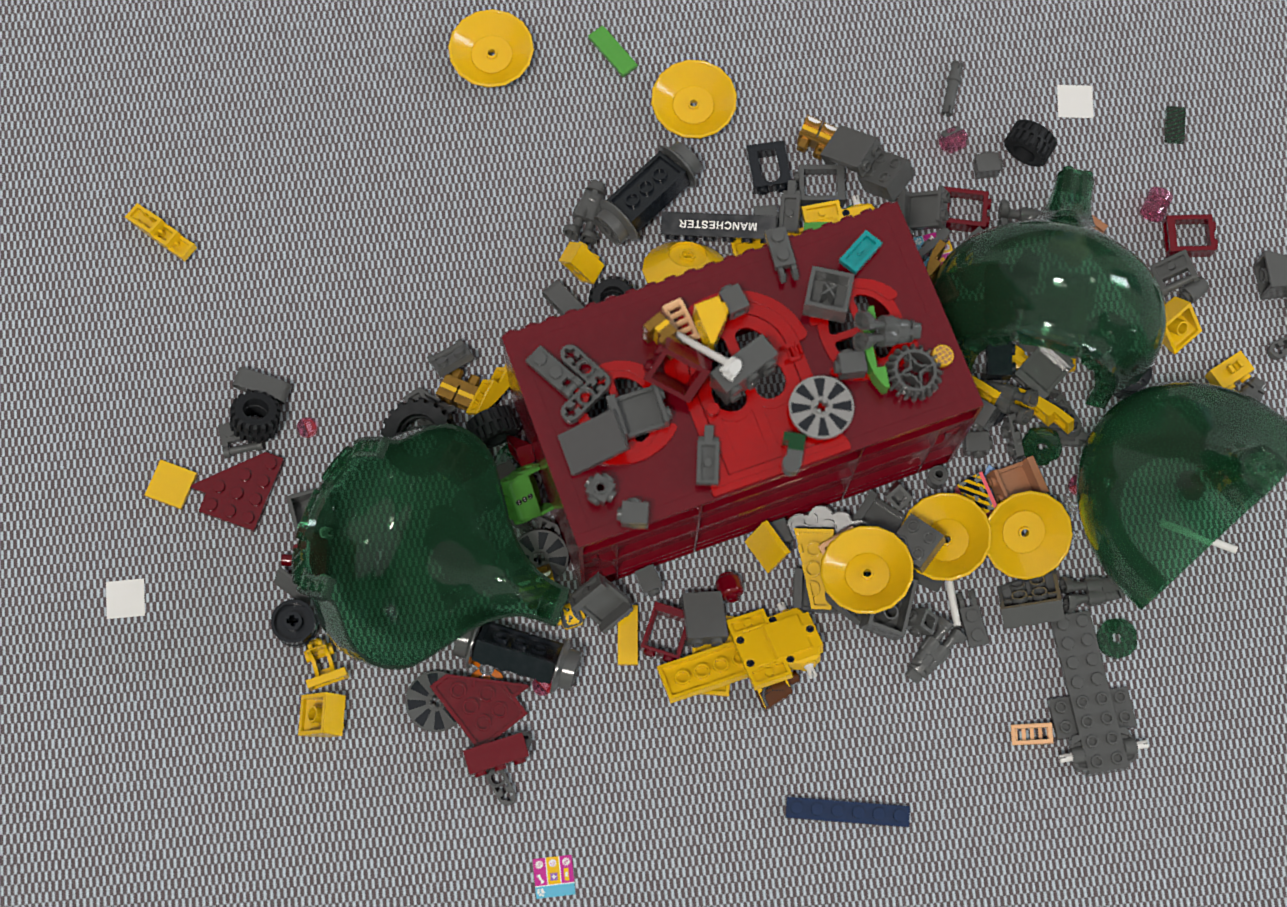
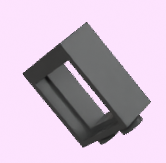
[794,165,846,207]

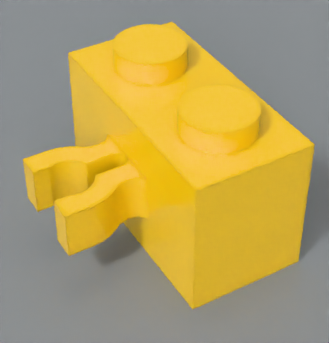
[558,241,605,284]
[1205,351,1255,395]

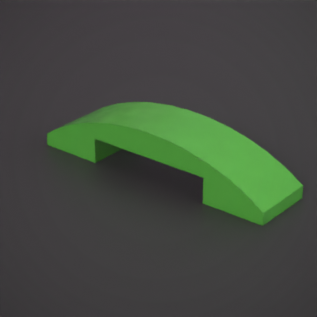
[860,306,890,394]

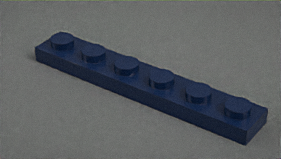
[785,797,910,828]

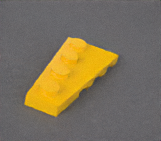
[794,528,835,610]

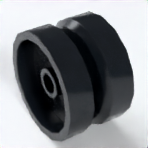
[270,599,319,648]

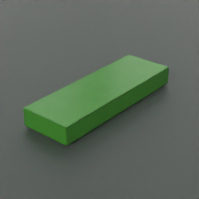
[588,25,637,78]

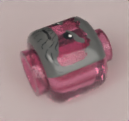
[938,126,968,153]

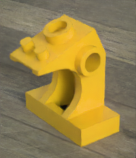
[304,638,349,691]

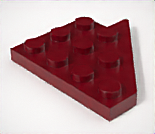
[191,452,285,532]
[429,674,529,747]

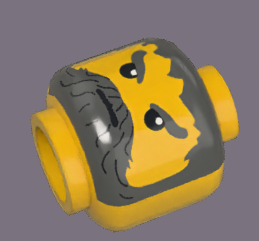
[555,602,586,630]

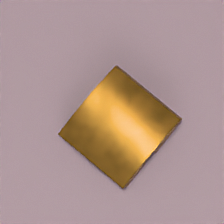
[926,239,946,281]

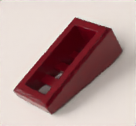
[506,435,535,466]

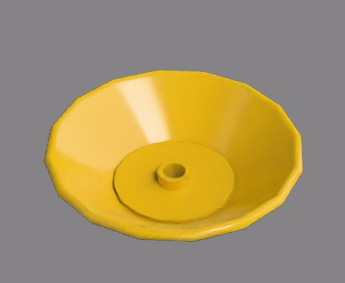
[448,9,534,88]
[651,60,737,139]
[642,241,724,283]
[987,490,1073,580]
[901,493,992,581]
[820,526,914,614]

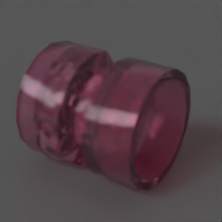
[1140,187,1173,222]

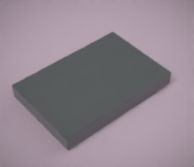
[558,409,630,476]

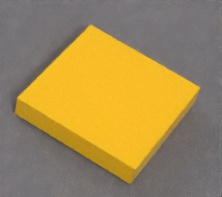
[144,459,198,510]
[745,520,790,573]

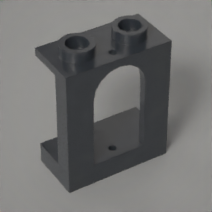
[745,140,791,195]

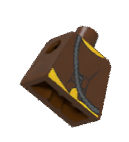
[755,671,800,712]

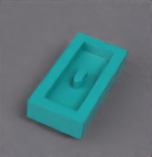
[839,230,883,275]

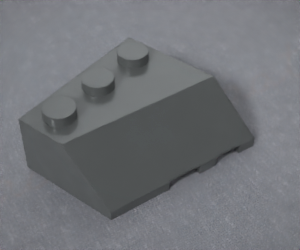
[998,568,1065,629]

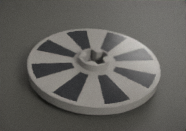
[789,376,854,439]

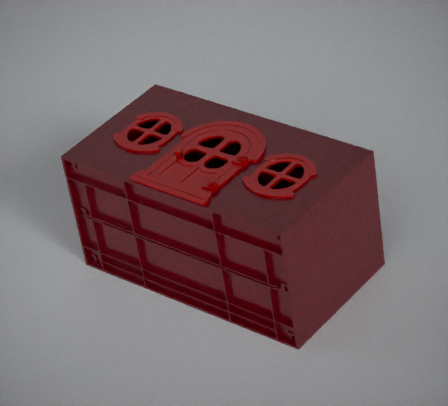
[501,202,984,587]

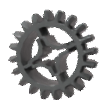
[885,344,943,402]

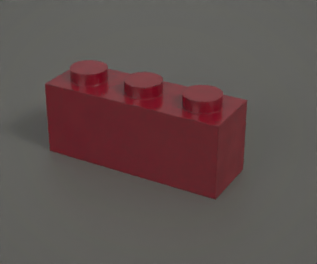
[463,732,529,778]

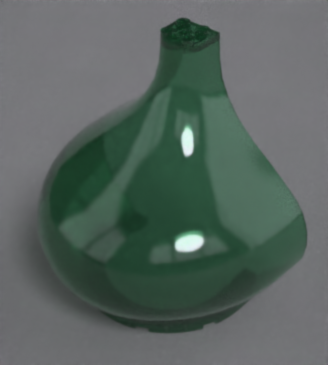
[932,166,1167,409]
[1076,382,1287,610]
[291,423,570,670]

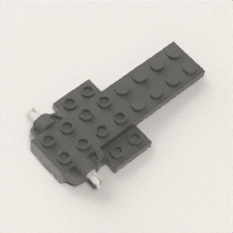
[1047,610,1149,777]

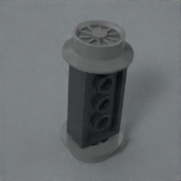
[594,141,702,246]
[453,613,582,694]

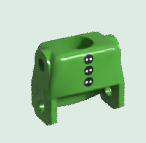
[497,463,554,525]

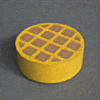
[931,345,954,368]

